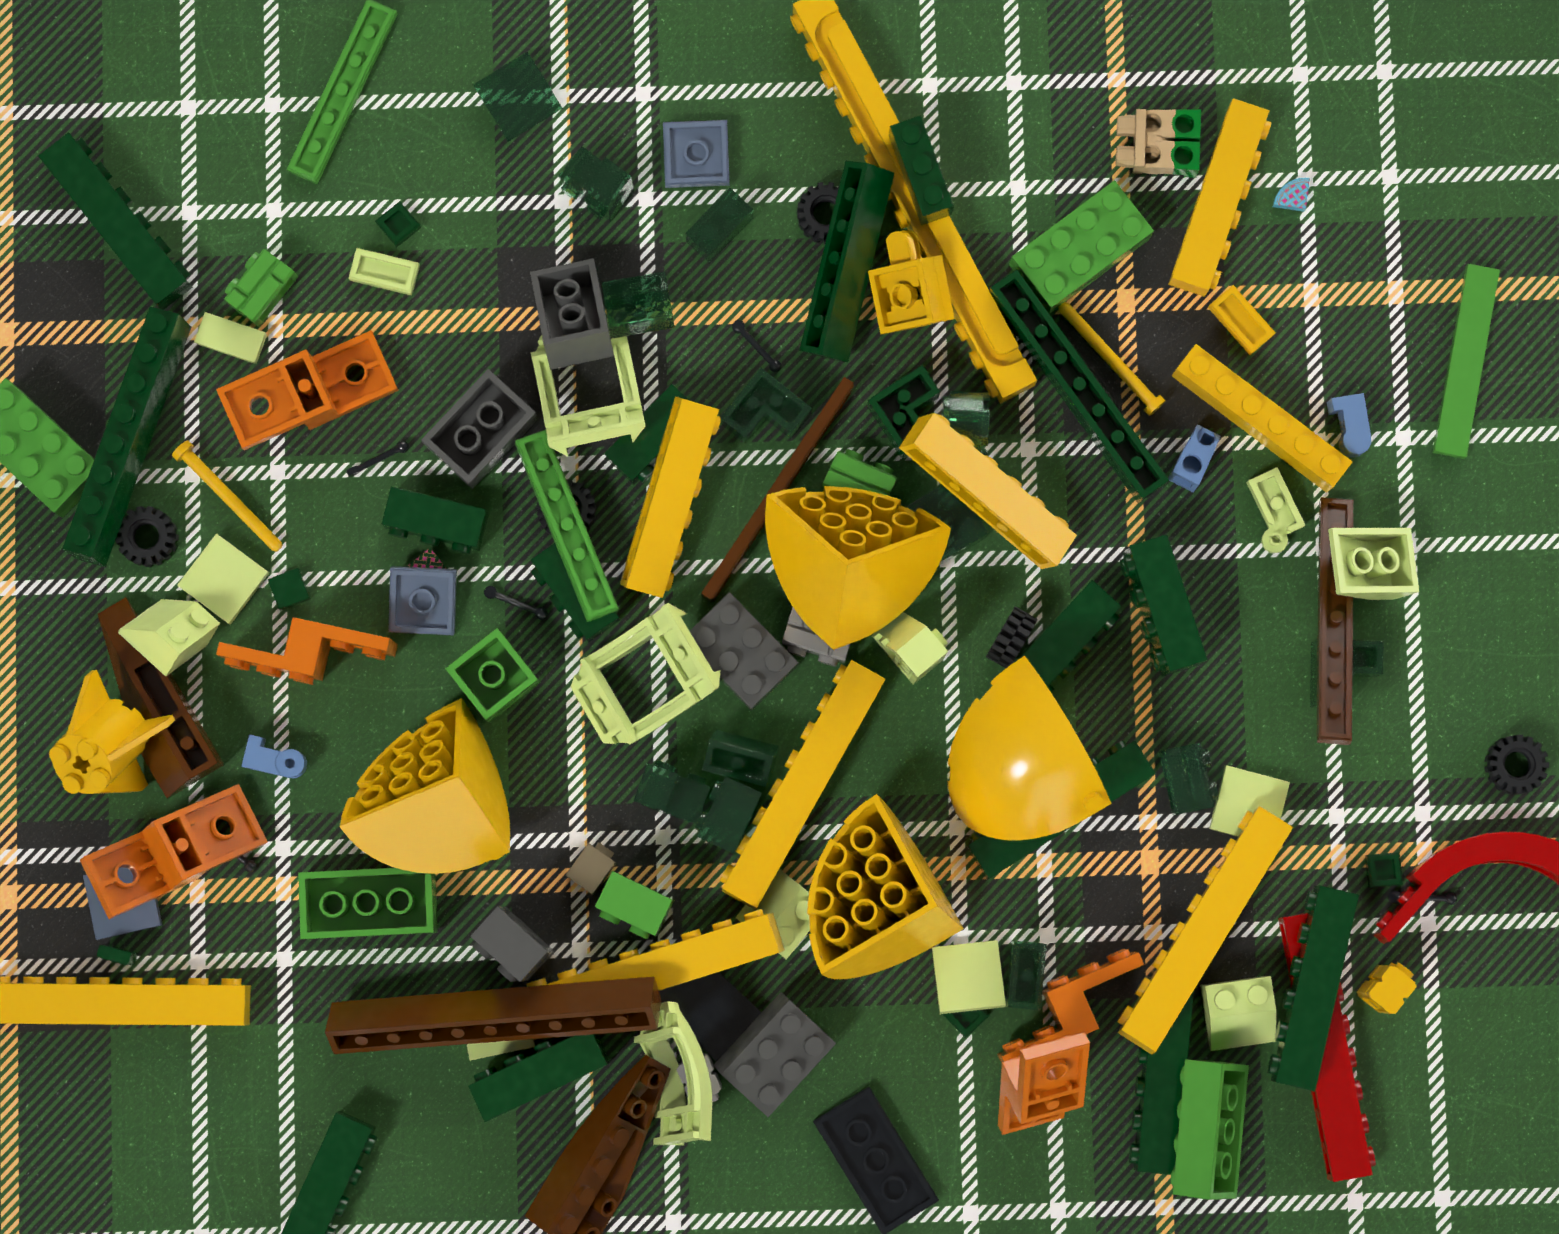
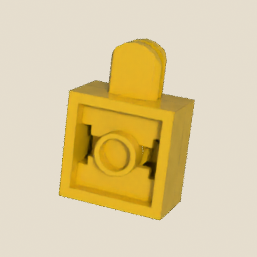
[868,230,955,335]

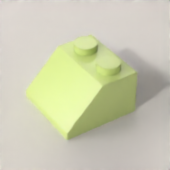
[118,599,220,676]
[736,869,810,960]
[1200,976,1276,1051]

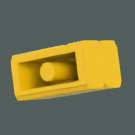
[1357,962,1417,1014]

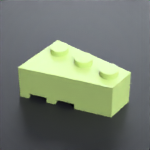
[872,612,948,685]

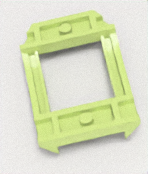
[531,319,645,456]
[571,603,721,745]
[634,1001,712,1146]

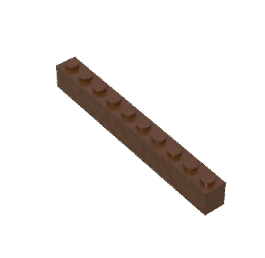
[325,976,661,1054]

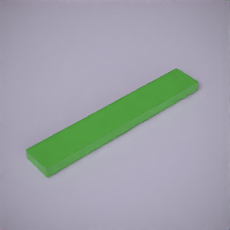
[287,0,398,185]
[1432,264,1500,459]
[515,430,619,622]

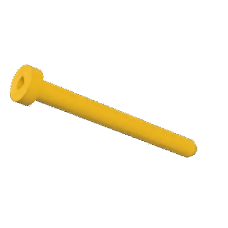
[1058,302,1166,416]
[172,440,283,552]

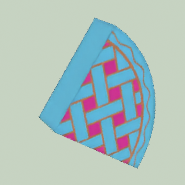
[1272,178,1310,212]

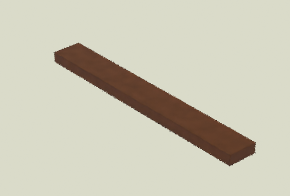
[701,377,854,603]
[1316,497,1353,745]

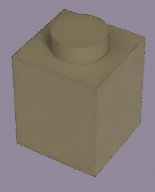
[565,842,617,895]

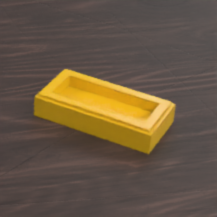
[1208,285,1276,355]

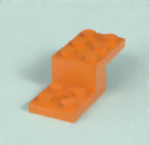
[216,330,399,450]
[216,617,398,685]
[80,784,268,919]
[997,949,1144,1064]
[998,1032,1090,1135]

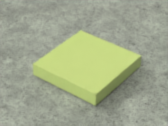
[177,533,269,625]
[1209,765,1290,837]
[932,940,1006,1014]

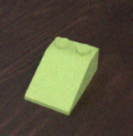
[1328,528,1419,600]

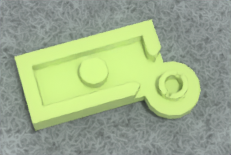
[1246,467,1306,554]

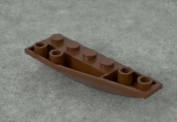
[98,597,224,799]
[525,1055,671,1234]

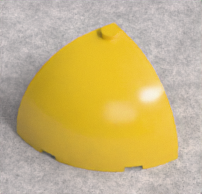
[765,486,951,650]
[948,656,1112,840]
[340,698,510,874]
[807,794,964,979]

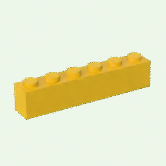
[1168,98,1272,297]
[1172,344,1353,493]
[620,396,720,598]
[899,413,1077,569]

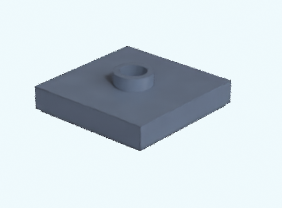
[663,120,730,188]
[389,566,457,635]
[83,867,163,940]

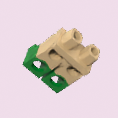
[1115,109,1201,178]

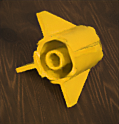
[49,670,175,794]

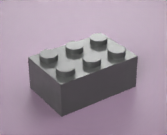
[530,258,614,370]
[421,369,539,490]
[690,592,798,711]
[470,906,555,982]
[714,992,836,1117]

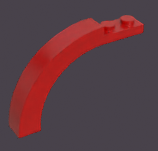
[1374,832,1559,944]

